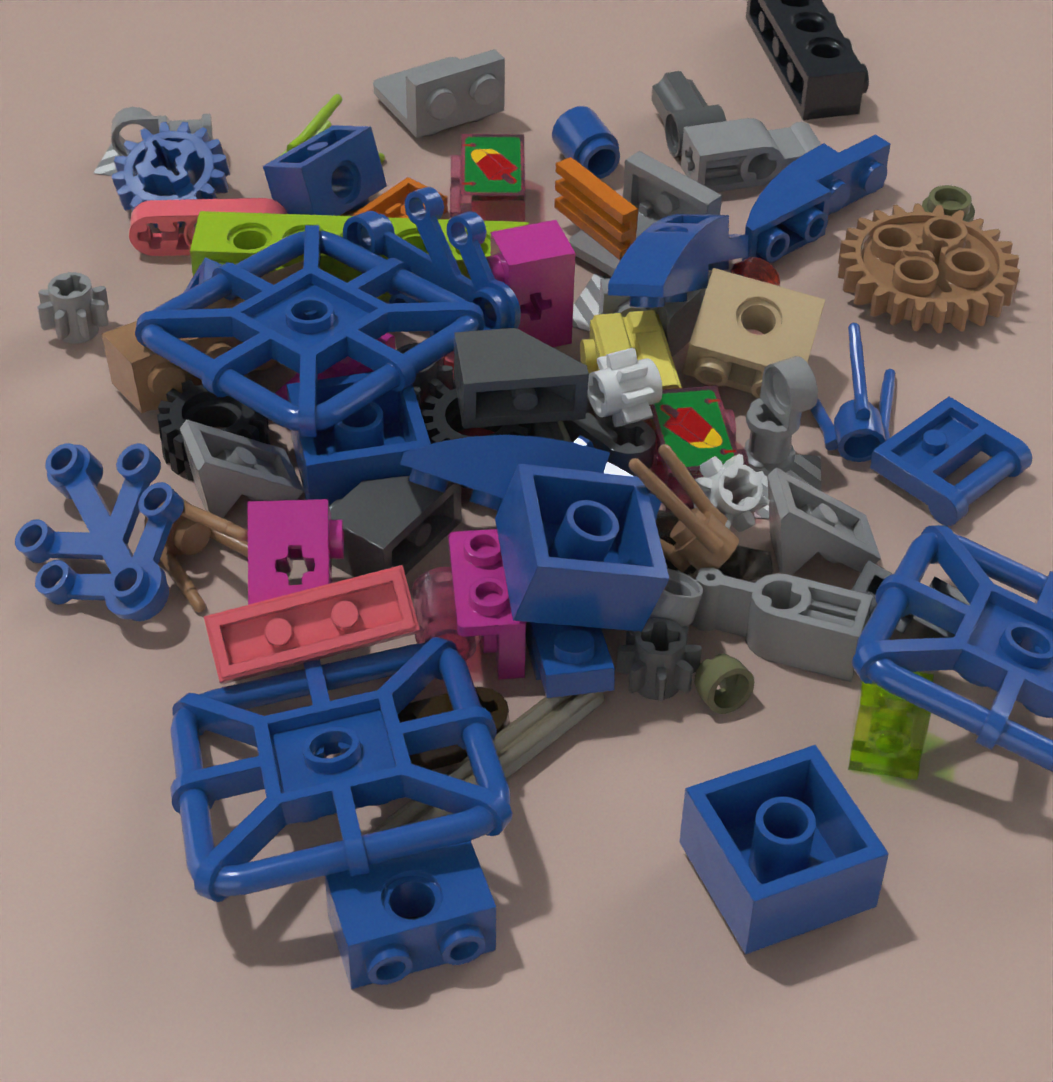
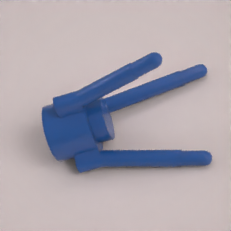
[810,323,896,462]

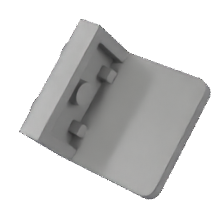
[373,49,505,138]
[569,151,722,276]

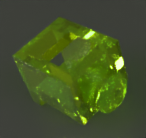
[848,672,934,780]

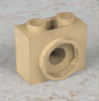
[682,268,826,399]

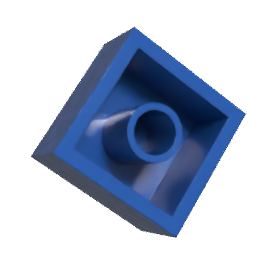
[287,372,431,507]
[495,463,670,632]
[679,745,889,955]

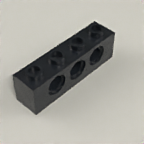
[746,0,869,120]

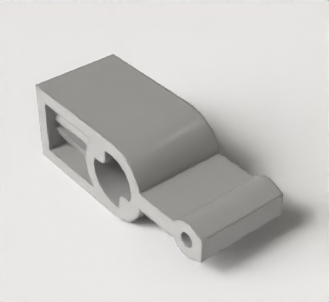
[681,118,821,192]
[691,568,873,682]

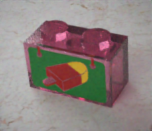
[450,134,525,222]
[644,385,749,518]

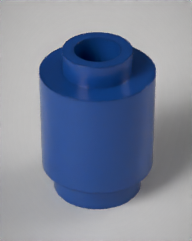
[552,106,620,179]

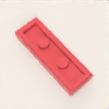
[203,565,420,685]

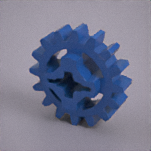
[112,122,230,228]

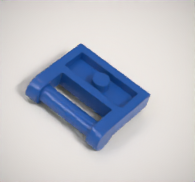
[870,396,1032,526]

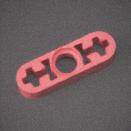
[129,198,287,256]

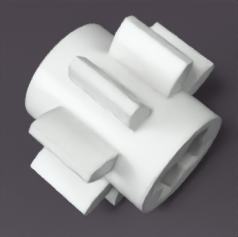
[588,348,663,427]
[693,454,770,532]

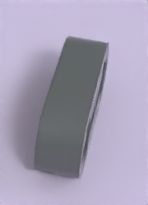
[563,393,656,476]

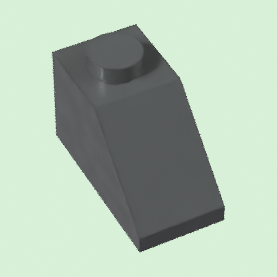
[454,328,589,429]
[330,476,462,577]

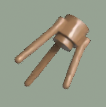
[629,444,739,572]
[144,497,248,612]

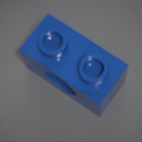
[263,125,387,216]
[325,841,496,989]

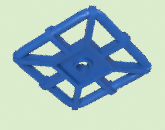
[135,225,484,437]
[852,525,1053,772]
[170,637,513,902]

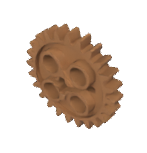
[838,203,1020,333]

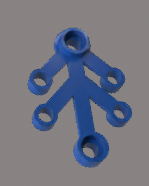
[343,187,521,337]
[15,443,184,621]

